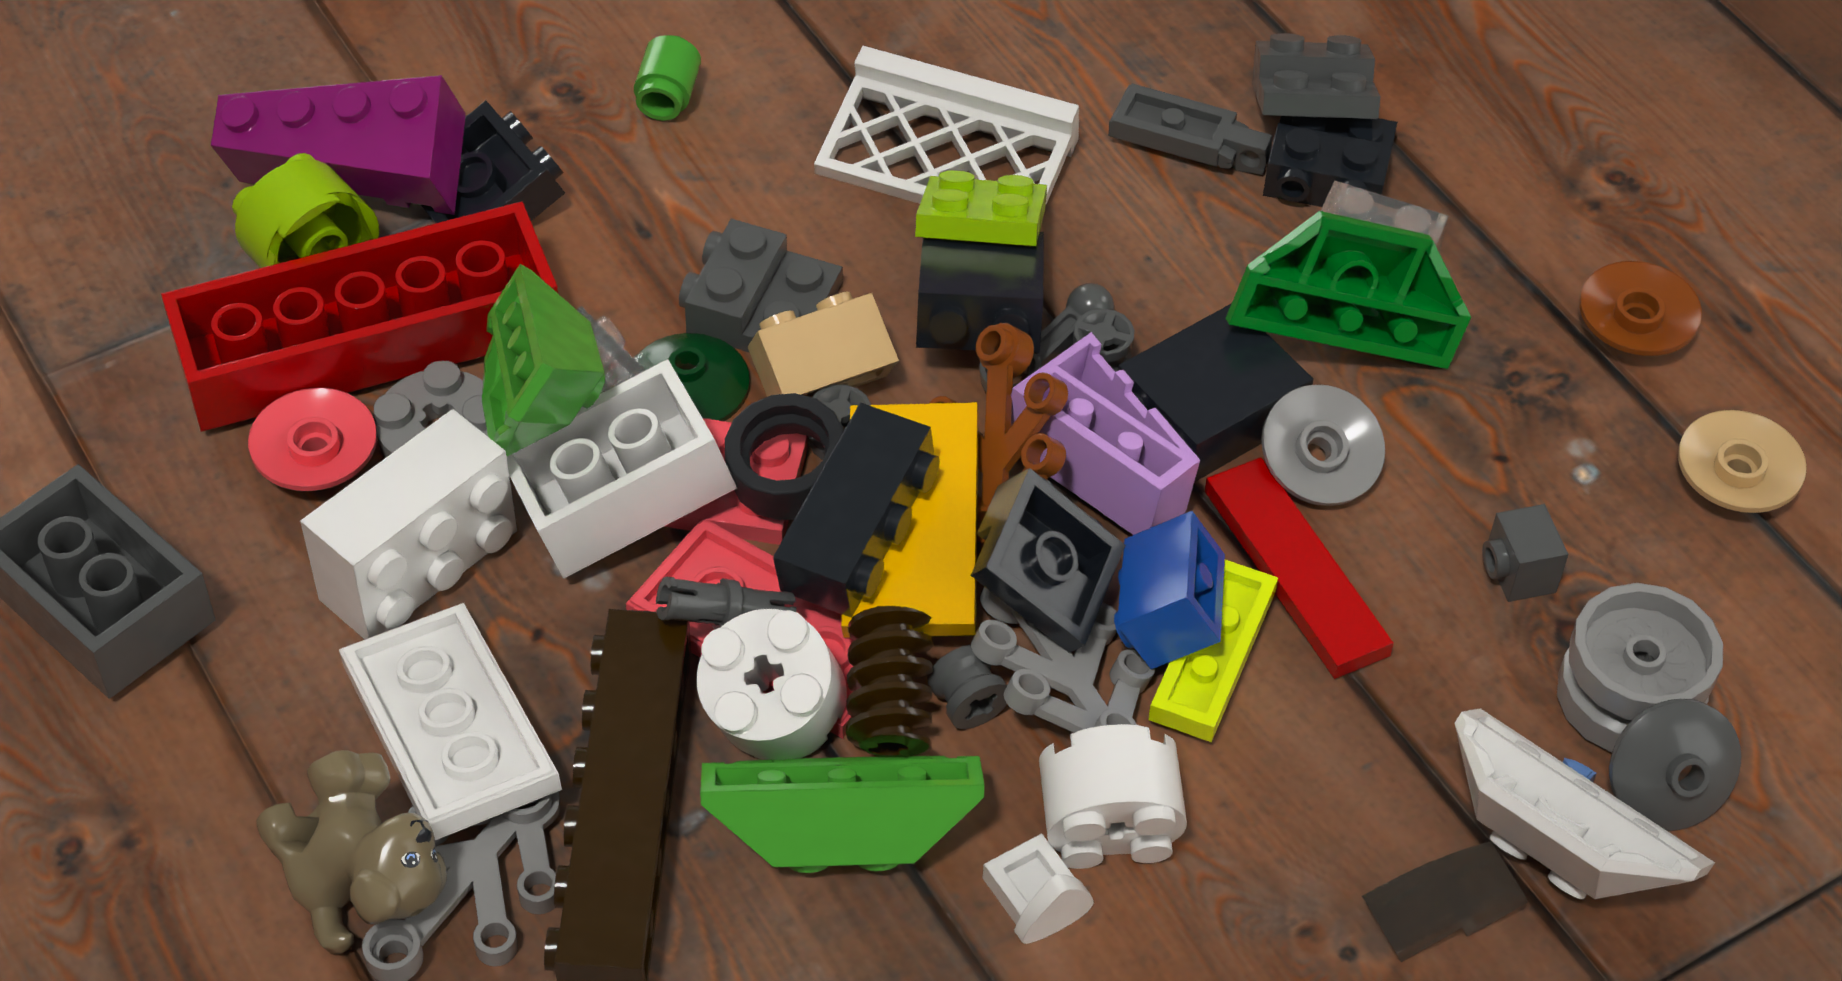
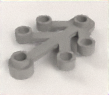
[971,587,1155,733]
[362,791,560,981]

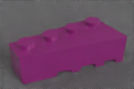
[211,75,466,215]

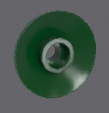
[626,333,750,421]

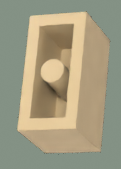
[748,292,899,398]

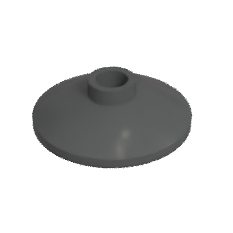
[1609,699,1741,831]

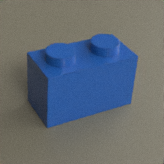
[1114,511,1225,669]

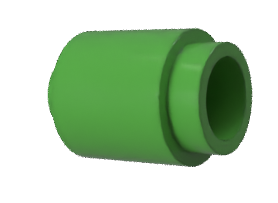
[634,35,701,121]

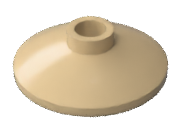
[1678,410,1806,513]

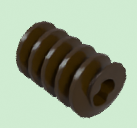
[846,606,933,757]

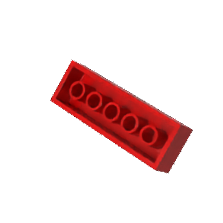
[161,201,558,432]

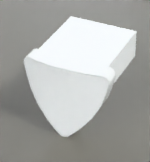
[983,833,1094,944]

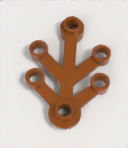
[929,323,1068,557]

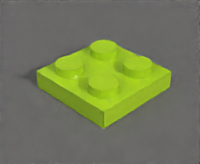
[915,170,1047,246]

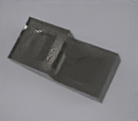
[1362,841,1528,962]

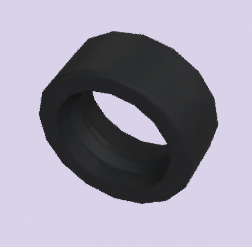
[725,393,844,521]

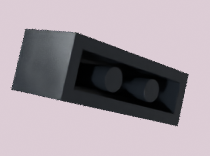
[773,402,940,618]

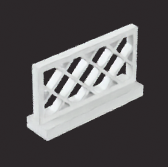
[814,46,1079,204]

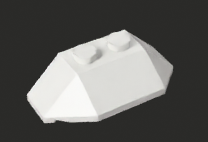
[1454,708,1715,899]

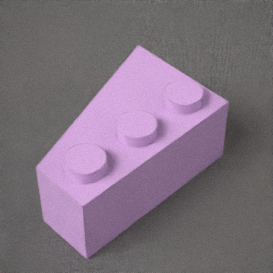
[1011,332,1200,535]

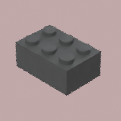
[0,464,216,699]

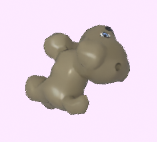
[256,750,447,954]

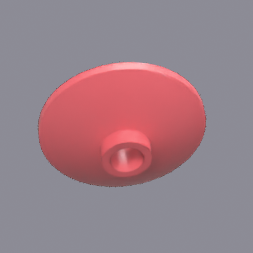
[248,388,377,491]

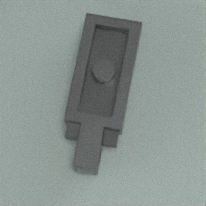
[1108,83,1273,175]

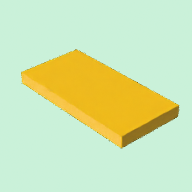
[841,402,979,638]

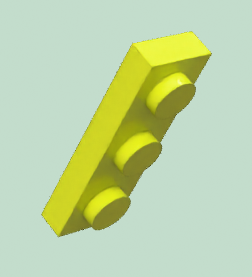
[1148,560,1278,743]

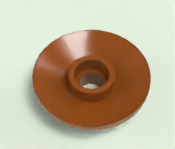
[1579,261,1702,356]

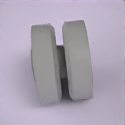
[1557,583,1723,752]

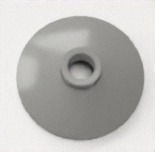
[1262,385,1385,506]

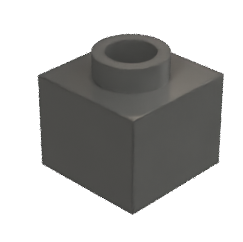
[1482,504,1569,602]

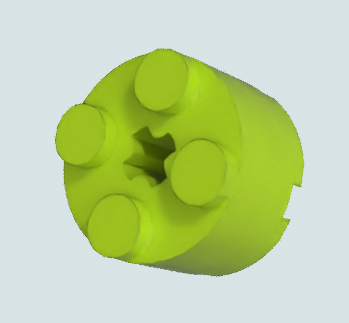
[232,153,379,268]

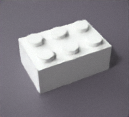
[507,359,737,578]
[300,409,517,639]

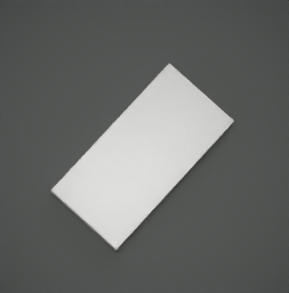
[339,603,562,840]

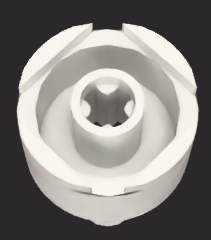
[697,609,847,760]
[1039,724,1187,869]

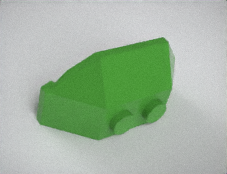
[482,264,605,457]
[700,756,984,873]

